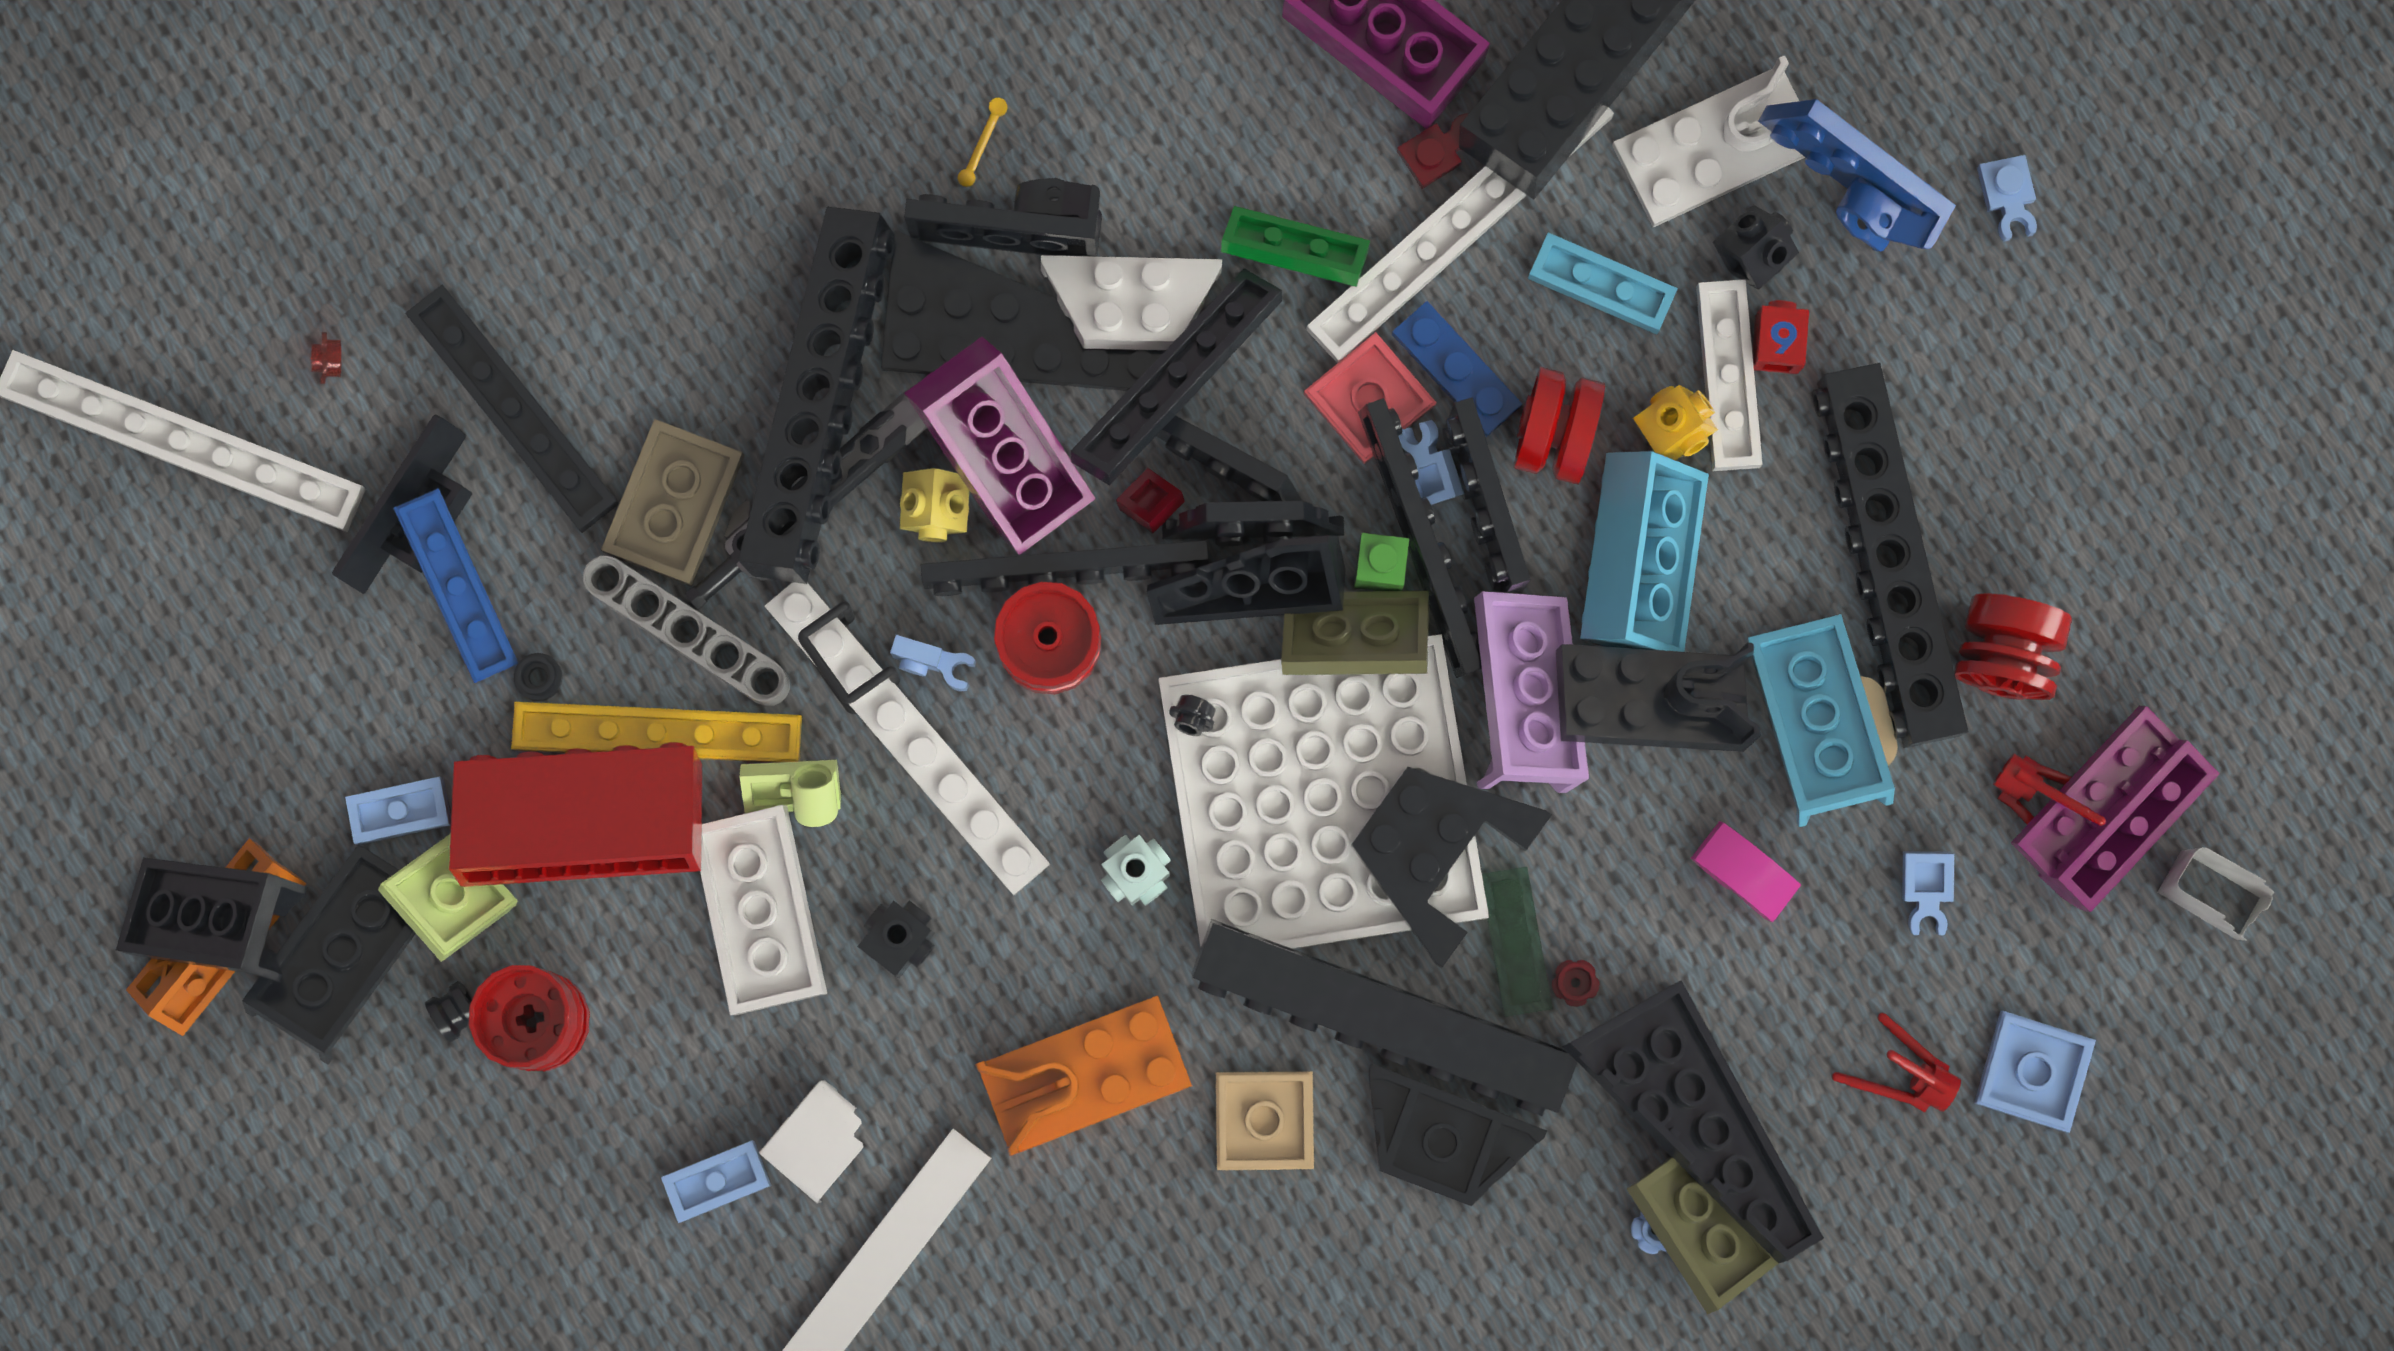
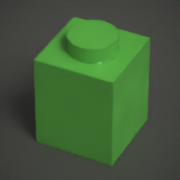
[1354,533,1409,591]

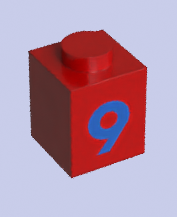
[1752,300,1809,374]

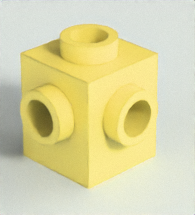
[900,468,969,542]

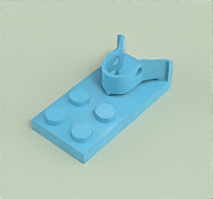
[1748,614,1895,827]

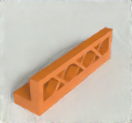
[126,838,306,1036]

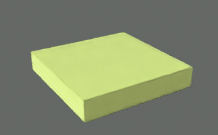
[378,834,518,962]

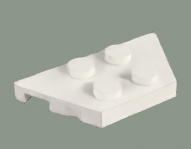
[1041,255,1222,350]

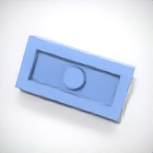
[345,776,451,845]
[661,1140,772,1223]

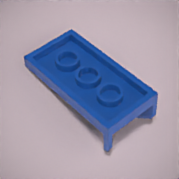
[1758,99,1956,252]

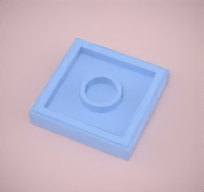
[1974,1011,2096,1133]

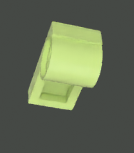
[739,760,841,827]

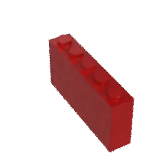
[449,742,702,887]

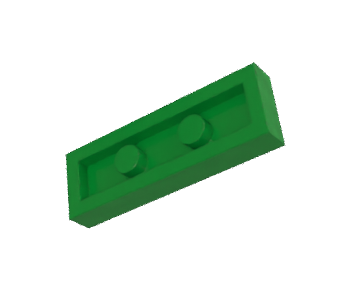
[1221,206,1370,287]

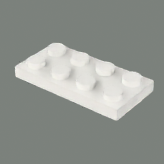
[700,805,827,1015]

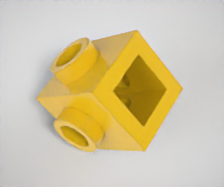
[1633,385,1718,461]

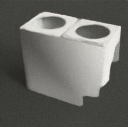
[2158,847,2274,941]
[759,1080,863,1204]

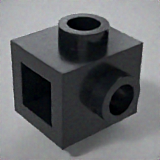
[1713,205,1799,290]
[857,900,935,979]

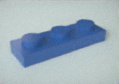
[1392,301,1522,437]

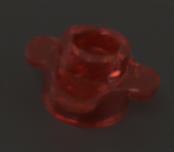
[311,332,341,384]

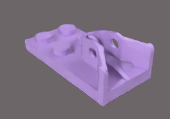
[1474,591,1589,793]

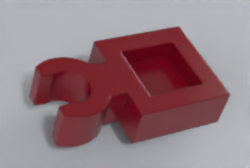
[1397,113,1469,189]

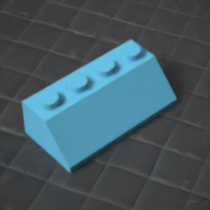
[1580,451,1709,652]

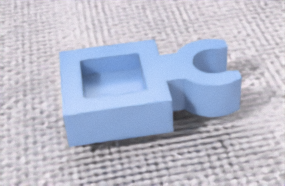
[1977,155,2037,242]
[1398,420,1463,505]
[1902,851,1954,935]

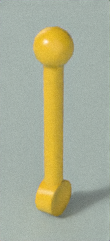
[957,97,1008,187]

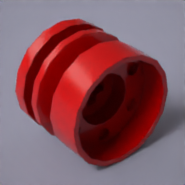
[1954,593,2072,700]
[469,965,590,1071]

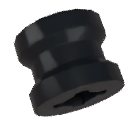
[425,981,473,1042]

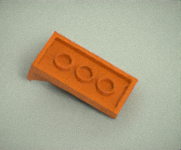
[975,995,1192,1156]

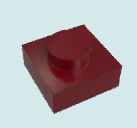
[1116,468,1185,533]

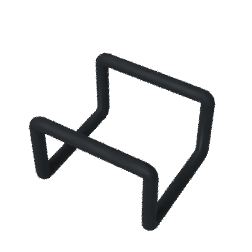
[798,601,900,714]

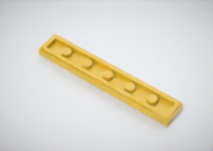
[511,702,802,763]

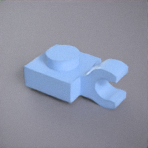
[890,635,976,691]

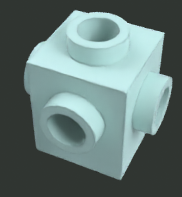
[1101,835,1171,906]

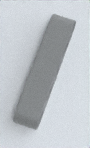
[583,556,790,706]

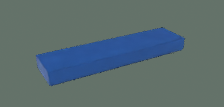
[393,489,518,683]

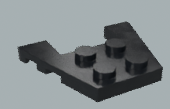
[1351,767,1552,968]

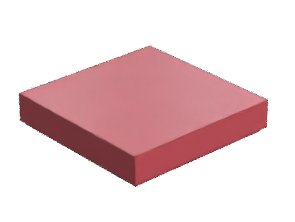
[1304,332,1437,464]

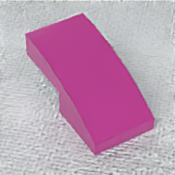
[1690,821,1801,922]

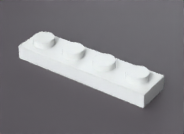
[1696,279,1763,471]

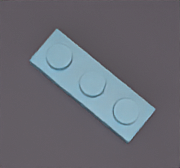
[1528,232,1678,335]

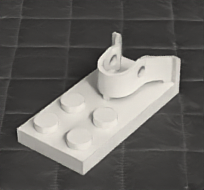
[1612,56,1805,227]

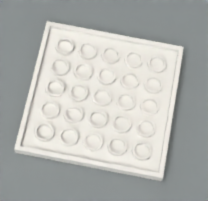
[1159,634,1489,949]

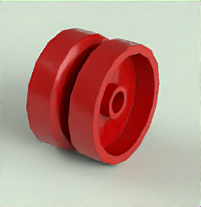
[1514,366,1606,485]
[994,582,1101,695]

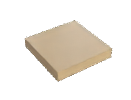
[1216,1071,1314,1170]

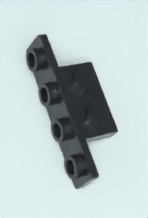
[332,415,473,594]

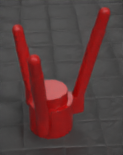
[1993,753,2106,826]
[1832,1013,1961,1112]

